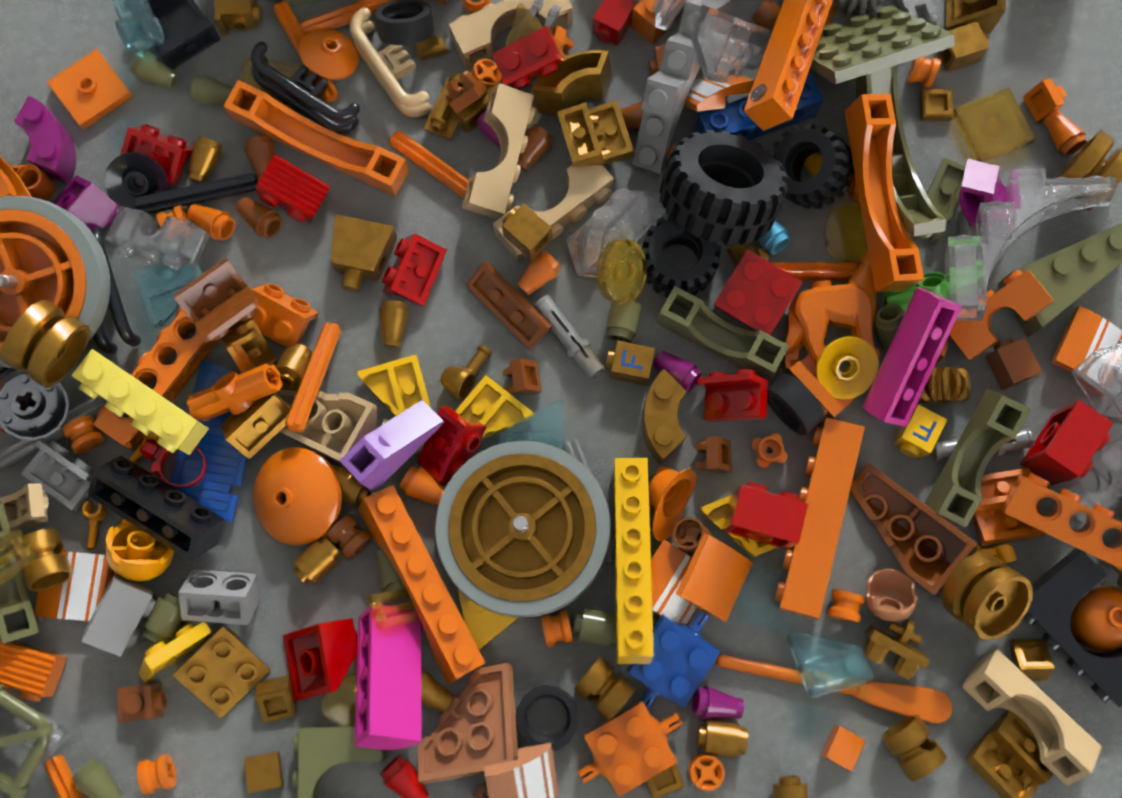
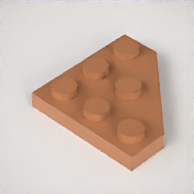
[418,663,518,784]

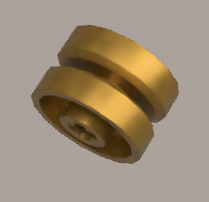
[1053,129,1122,211]
[1,300,91,388]
[942,552,1033,641]

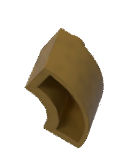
[532,50,612,116]
[642,369,687,465]

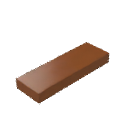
[465,261,552,350]

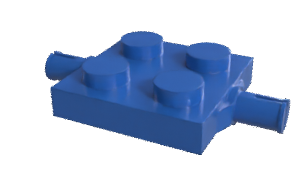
[627,609,720,710]

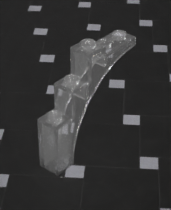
[945,167,1117,321]

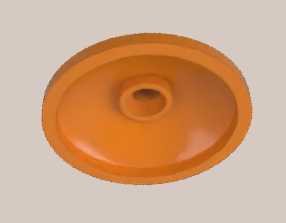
[253,447,342,546]

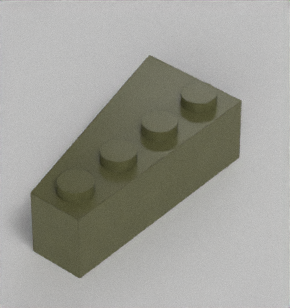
[998,223,1122,338]

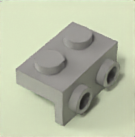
[21,439,95,512]

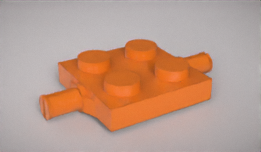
[578,700,684,797]

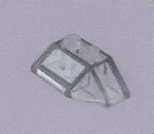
[566,188,666,278]

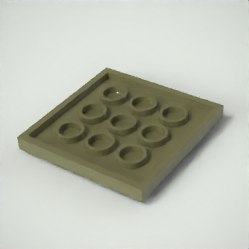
[810,6,955,84]

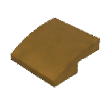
[557,100,635,166]
[965,710,1053,798]

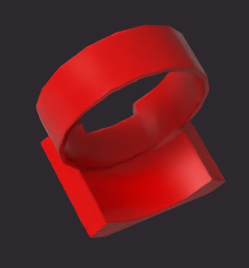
[139,439,207,489]

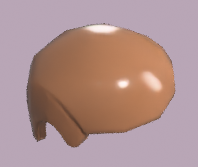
[865,568,918,622]

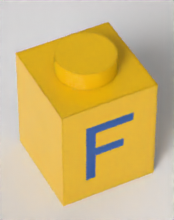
[893,404,948,459]

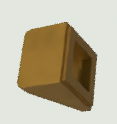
[1010,639,1054,681]
[254,675,297,723]

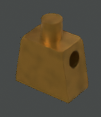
[331,214,397,293]

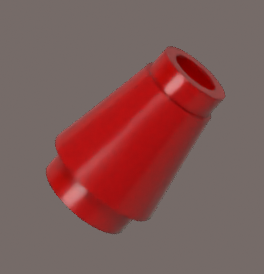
[380,755,429,798]

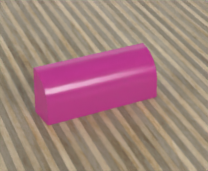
[863,287,962,427]
[354,603,422,750]

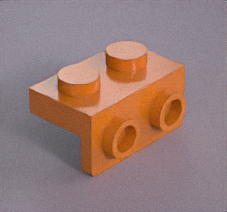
[251,283,319,348]
[788,354,855,419]

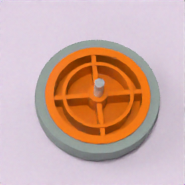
[0,196,110,368]

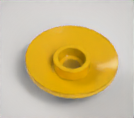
[816,336,879,399]

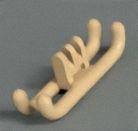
[350,8,432,118]

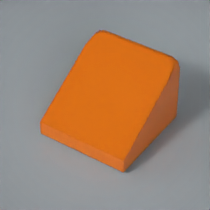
[820,724,866,772]

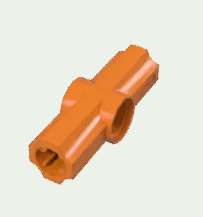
[186,364,282,422]

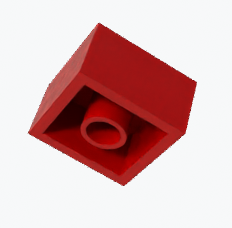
[714,249,803,335]
[1020,400,1114,486]
[722,482,808,549]

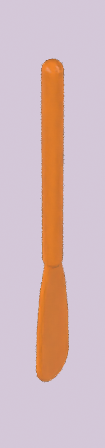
[715,654,952,724]

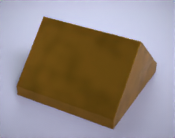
[946,0,1006,34]

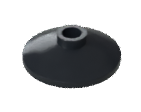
[105,152,169,214]

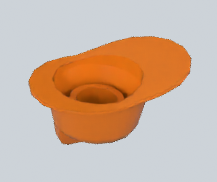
[648,466,697,542]

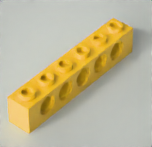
[613,458,654,664]

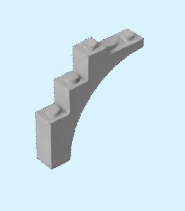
[632,0,734,174]

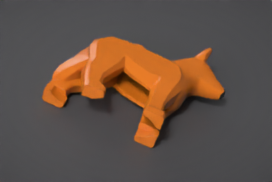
[783,249,880,370]

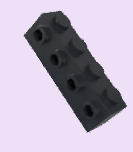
[88,455,224,561]

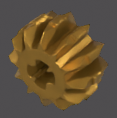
[918,367,971,405]

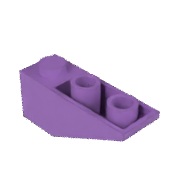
[340,400,445,492]

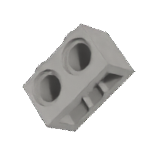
[178,569,260,625]

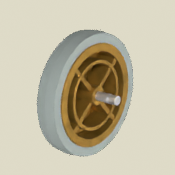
[435,441,611,617]

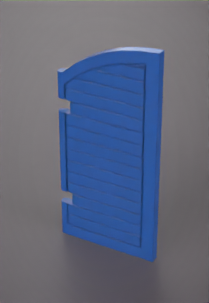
[170,360,248,522]

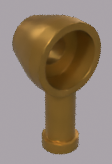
[440,344,492,400]

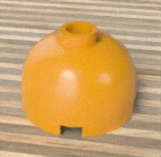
[105,519,174,582]

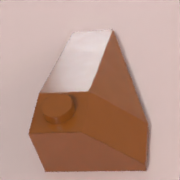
[850,462,980,596]

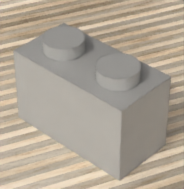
[81,573,156,657]

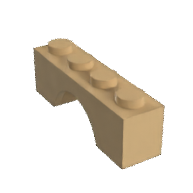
[449,0,573,68]
[462,83,535,219]
[493,164,614,261]
[962,649,1102,786]

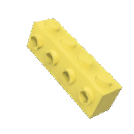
[71,349,209,455]

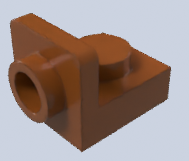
[117,683,167,723]

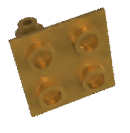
[172,626,271,718]

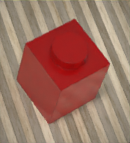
[592,0,636,46]

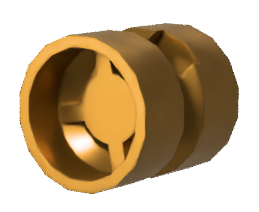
[14,529,73,591]
[573,656,637,721]
[881,714,947,781]

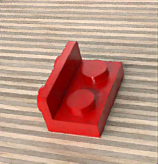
[492,26,564,90]
[120,124,192,185]
[382,233,447,307]
[696,369,768,422]
[417,407,486,483]

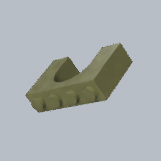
[293,725,386,798]

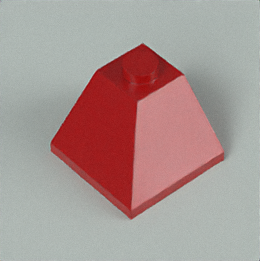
[282,618,358,701]

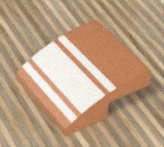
[484,743,559,798]

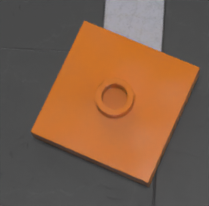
[47,48,133,130]

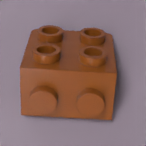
[172,258,260,343]

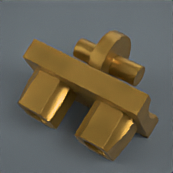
[863,619,930,680]

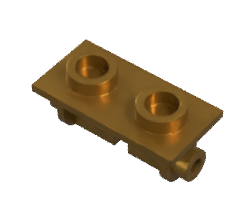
[423,73,464,140]

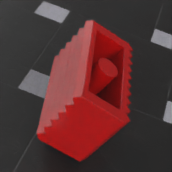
[255,154,331,223]

